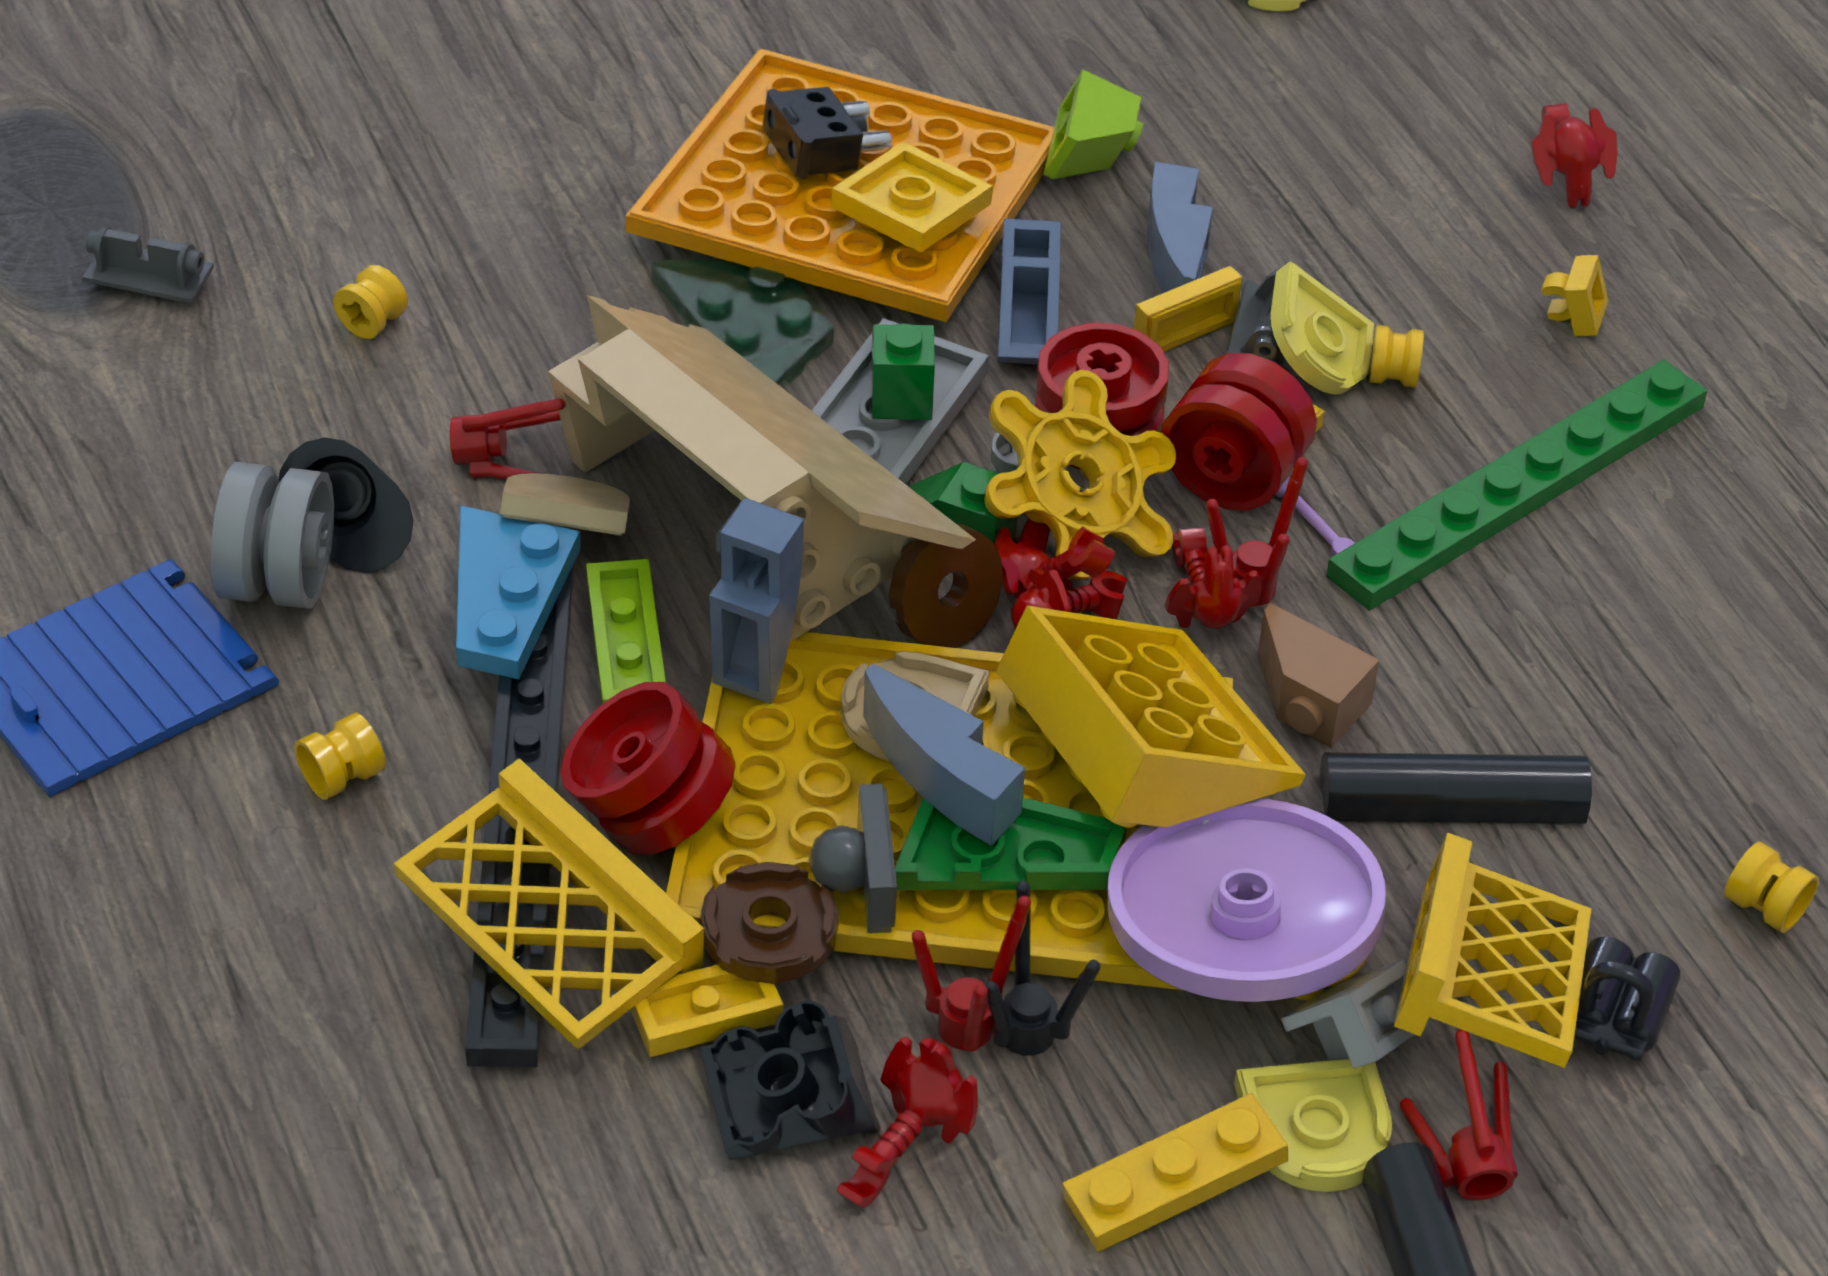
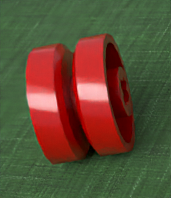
[1035,322,1169,470]
[1161,353,1318,511]
[560,682,736,855]

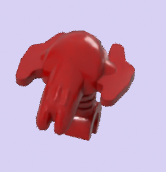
[1531,103,1618,208]
[994,517,1116,598]
[1164,527,1262,629]
[1011,567,1127,630]
[836,1036,978,1208]

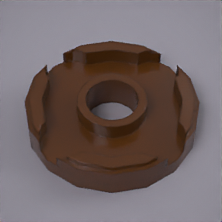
[889,524,1003,648]
[700,862,839,984]

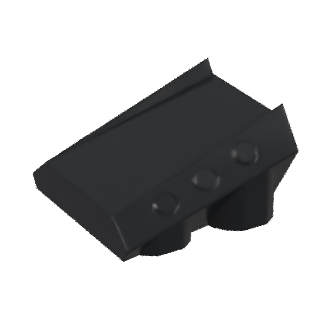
[700,1000,881,1160]

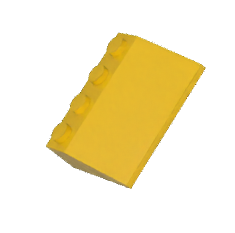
[996,606,1306,828]

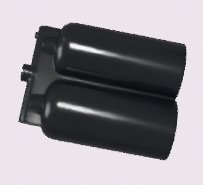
[1574,937,1681,1061]

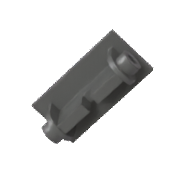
[82,226,214,304]
[1226,268,1284,367]

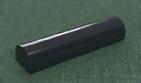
[1319,752,1592,823]
[1362,1143,1477,1276]

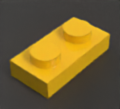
[630,964,783,1058]

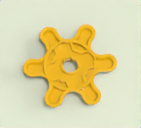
[984,370,1176,580]

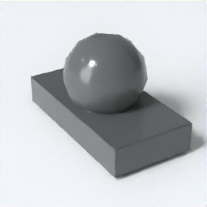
[809,784,897,933]

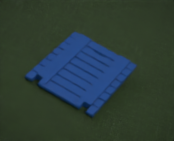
[0,559,279,797]

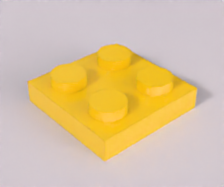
[831,142,993,253]

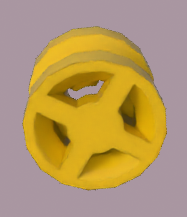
[333,265,408,339]
[1369,325,1424,388]

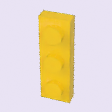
[1062,1093,1289,1253]

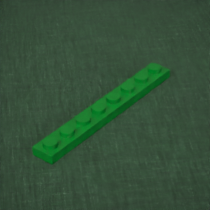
[1326,359,1708,611]

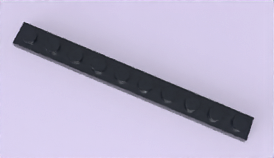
[465,564,574,1067]

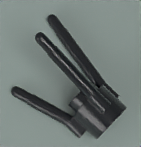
[985,881,1101,1056]

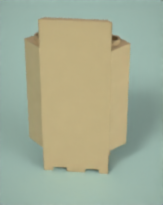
[548,295,976,643]

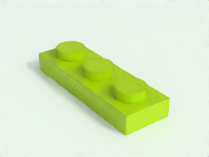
[586,559,666,704]

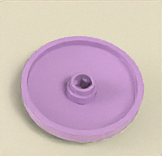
[1108,798,1386,1002]

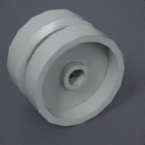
[211,462,334,609]

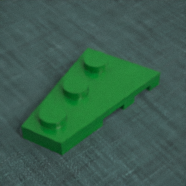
[895,797,1127,890]

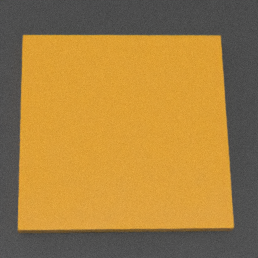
[625,49,1054,322]

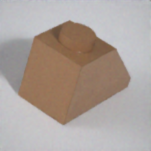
[1258,603,1380,748]

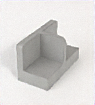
[1280,959,1431,1069]

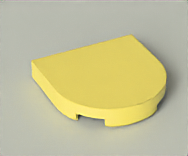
[1271,261,1374,394]
[1234,1058,1392,1192]

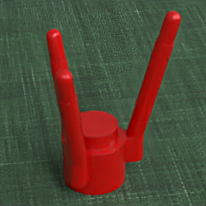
[449,398,566,480]
[1206,457,1308,606]
[911,896,1031,1052]
[1399,1029,1518,1201]

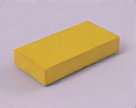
[1134,266,1242,352]

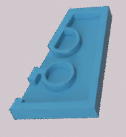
[456,506,581,679]

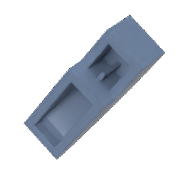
[1147,162,1213,293]
[998,218,1061,364]
[709,497,804,704]
[863,663,1025,846]

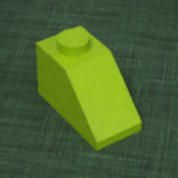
[1043,69,1143,179]

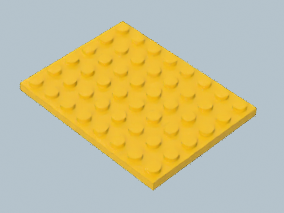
[666,632,1233,990]

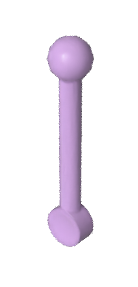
[1275,476,1355,557]

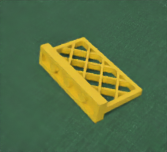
[394,758,704,1050]
[1394,832,1592,1068]

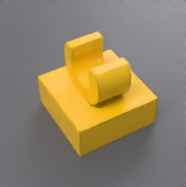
[1541,255,1609,337]

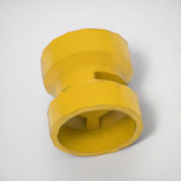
[294,712,386,800]
[1724,841,1819,933]

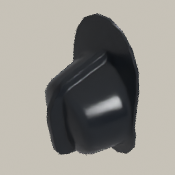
[278,437,414,572]

